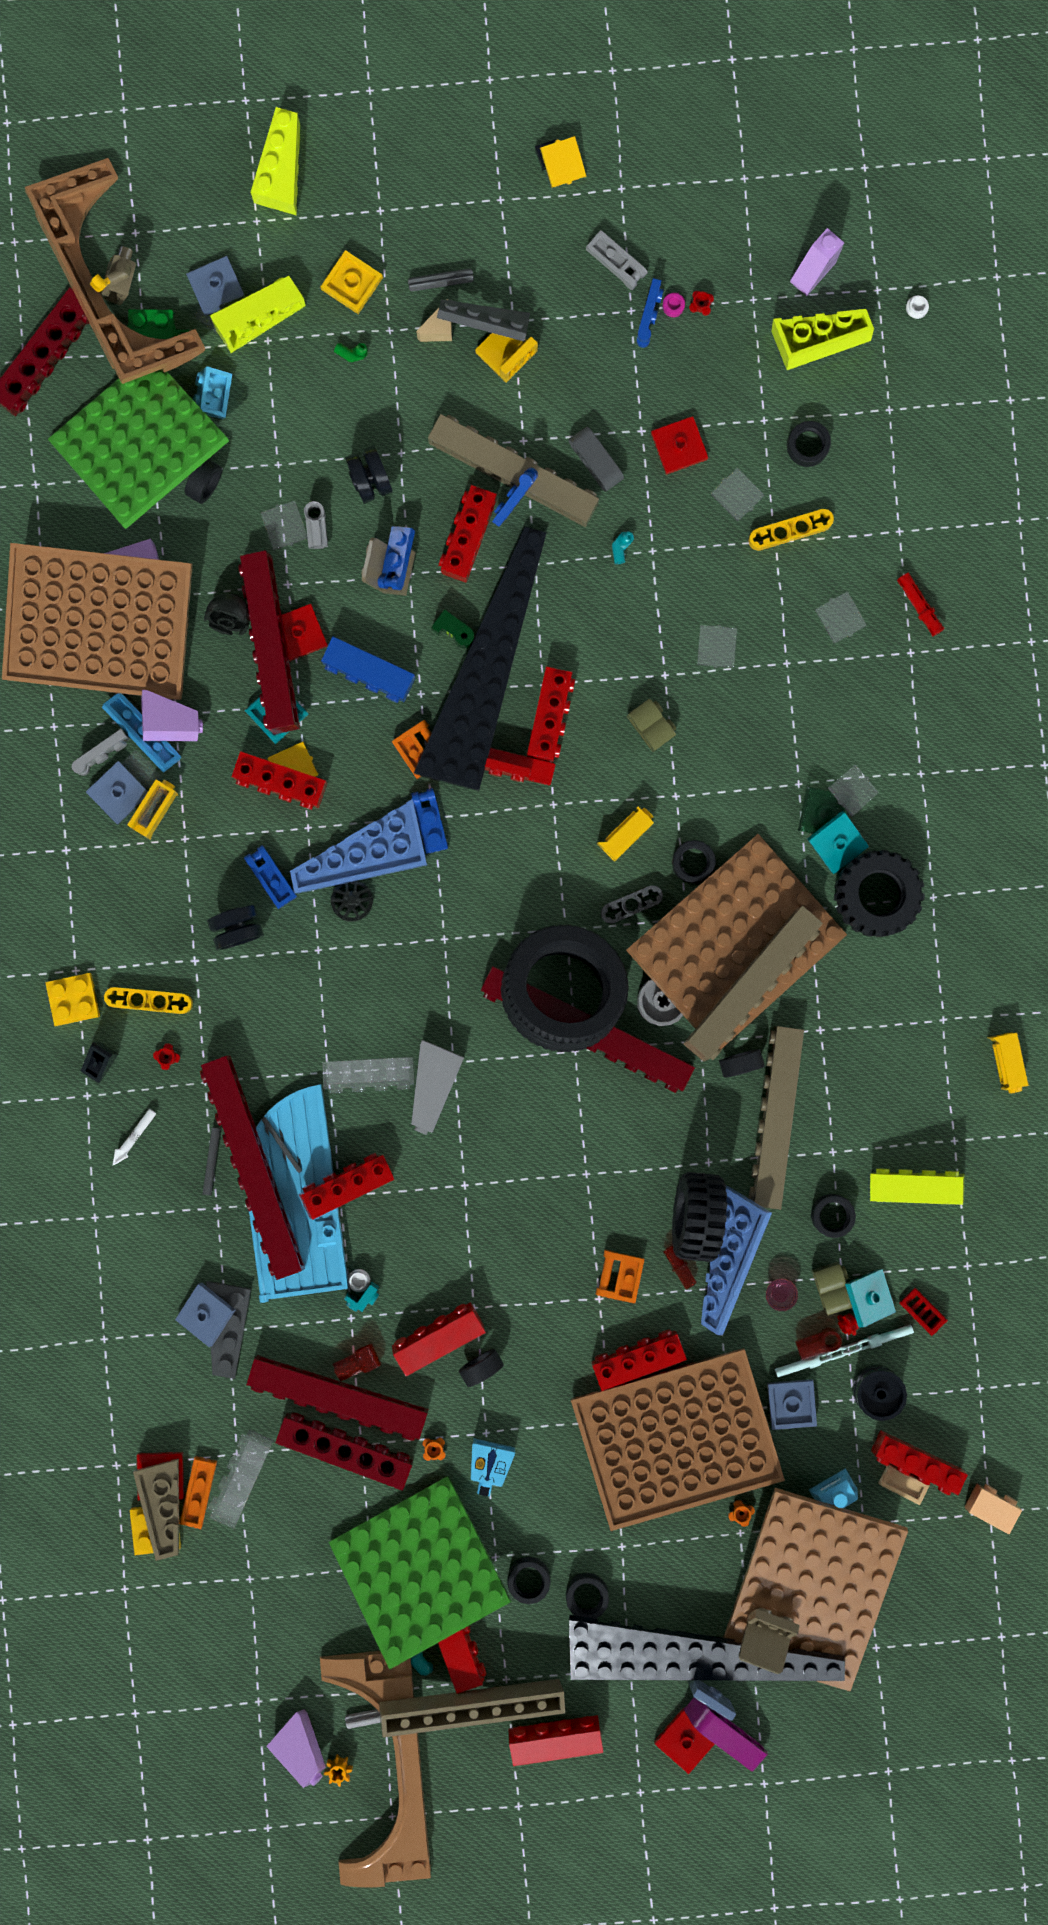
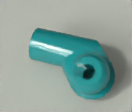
[612,531,634,564]
[411,1651,433,1676]

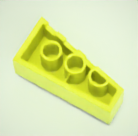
[251,107,300,216]
[210,276,306,353]
[771,309,874,370]
[870,1168,964,1205]

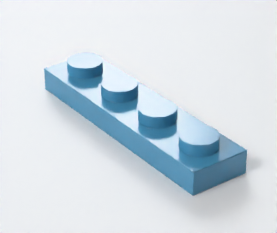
[102,693,181,773]

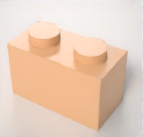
[964,1484,1022,1534]

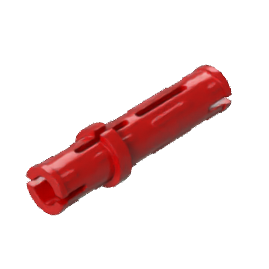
[897,572,945,637]

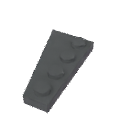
[437,299,530,341]
[206,1281,252,1379]

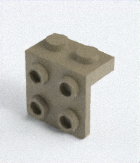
[361,538,415,596]
[739,1608,800,1674]

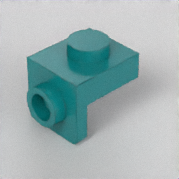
[344,1282,380,1312]

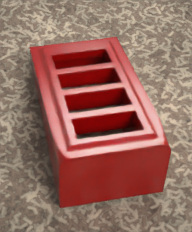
[899,1288,948,1336]

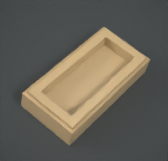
[878,1464,929,1505]

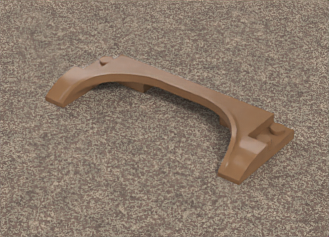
[25,158,205,384]
[320,1651,431,1887]

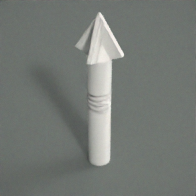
[113,1109,156,1165]

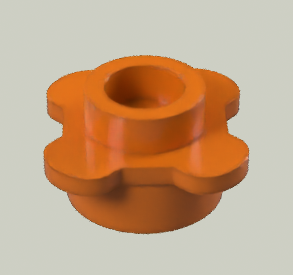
[423,1437,446,1461]
[728,1500,755,1527]

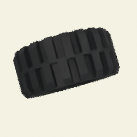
[834,850,925,937]
[672,1172,727,1262]

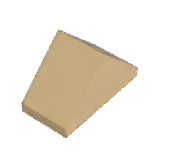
[416,299,452,342]

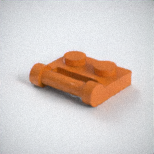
[392,720,432,779]
[595,1250,645,1303]

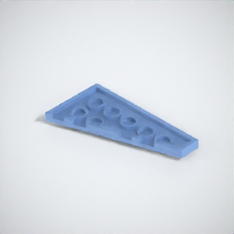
[290,799,427,894]
[701,1185,772,1335]

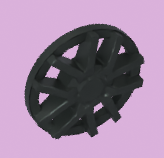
[331,881,373,922]

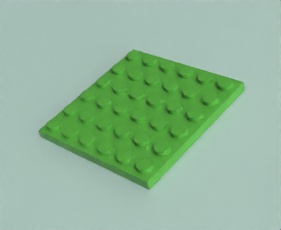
[48,369,229,529]
[329,1476,512,1670]

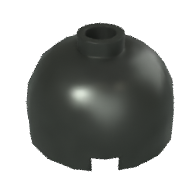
[204,593,250,635]

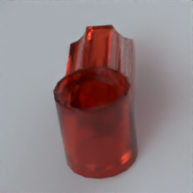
[795,1328,842,1360]
[333,1344,382,1382]

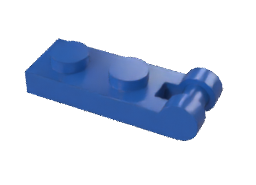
[637,278,664,348]
[492,468,538,527]
[378,526,415,590]
[411,788,448,854]
[244,845,297,909]

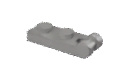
[586,230,648,290]
[72,729,130,776]

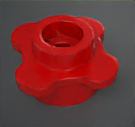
[689,291,714,316]
[153,1043,180,1070]
[838,1313,859,1336]

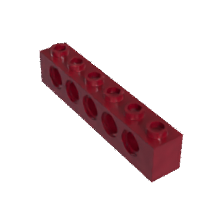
[0,287,89,417]
[275,1412,413,1491]

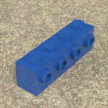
[321,637,416,703]

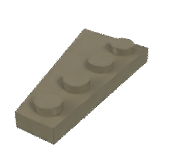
[133,1458,179,1561]

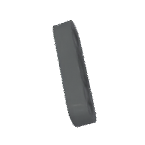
[601,885,663,924]

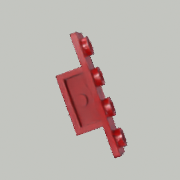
[485,748,556,786]

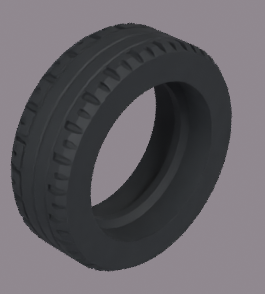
[501,925,629,1052]

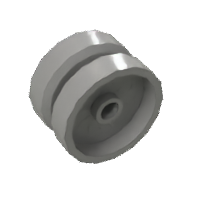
[637,979,683,1026]

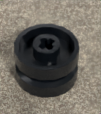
[345,445,393,504]
[207,905,264,951]
[852,1365,907,1421]

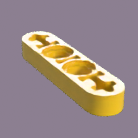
[748,509,834,551]
[104,987,193,1014]

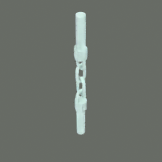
[775,1324,914,1377]

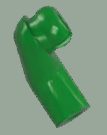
[334,343,368,363]

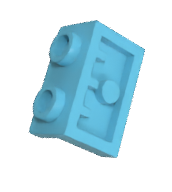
[193,367,232,419]

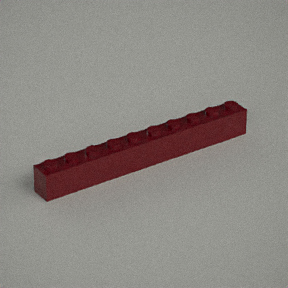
[480,966,695,1093]
[200,1056,305,1280]

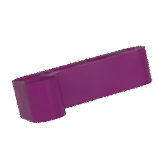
[684,1698,768,1772]

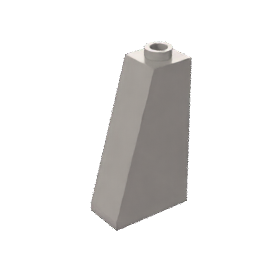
[411,1040,464,1135]

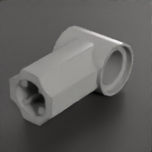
[304,501,328,549]

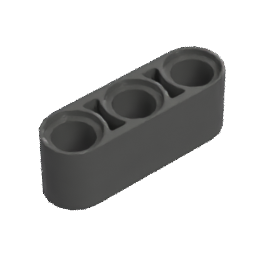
[568,426,624,492]

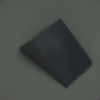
[81,1042,119,1083]

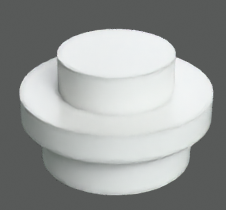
[906,296,929,319]
[348,1269,370,1292]

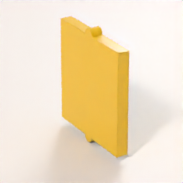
[540,136,586,188]
[268,742,318,777]

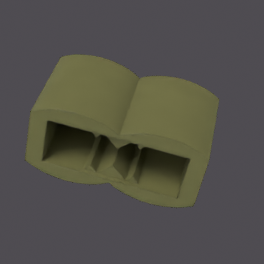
[627,698,676,752]
[812,1262,852,1315]

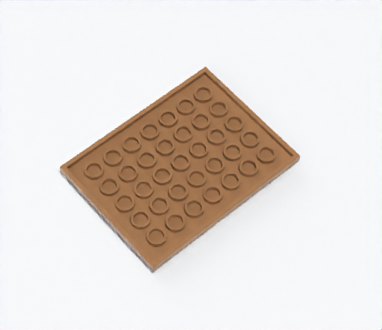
[2,543,193,700]
[626,834,847,1049]
[571,1348,785,1531]
[723,1488,908,1691]

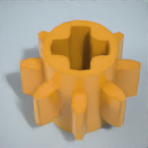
[324,1754,353,1787]

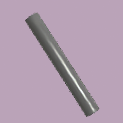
[202,1127,221,1195]

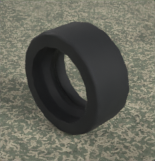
[787,421,831,467]
[185,459,222,504]
[672,840,716,884]
[719,1049,765,1078]
[811,1194,856,1238]
[459,1349,504,1387]
[507,1557,551,1604]
[566,1572,609,1619]

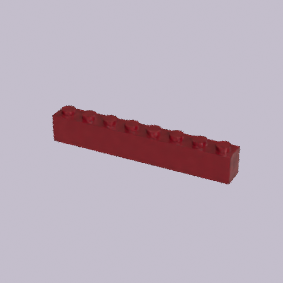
[238,550,300,734]
[246,1355,429,1441]

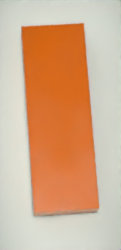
[179,1456,217,1529]

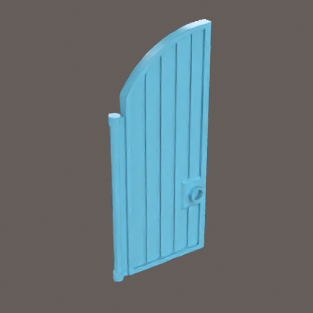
[249,1084,349,1303]

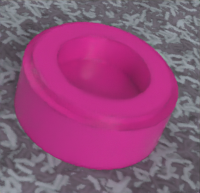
[662,293,685,317]

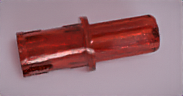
[663,1246,696,1289]

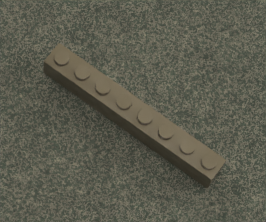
[428,414,599,528]
[683,905,823,1062]
[749,1026,804,1210]
[379,1679,565,1738]

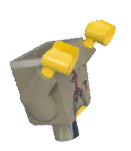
[90,246,136,306]

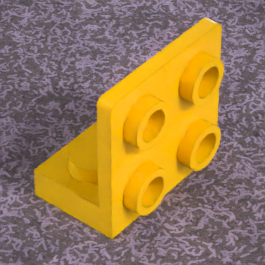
[475,333,538,383]

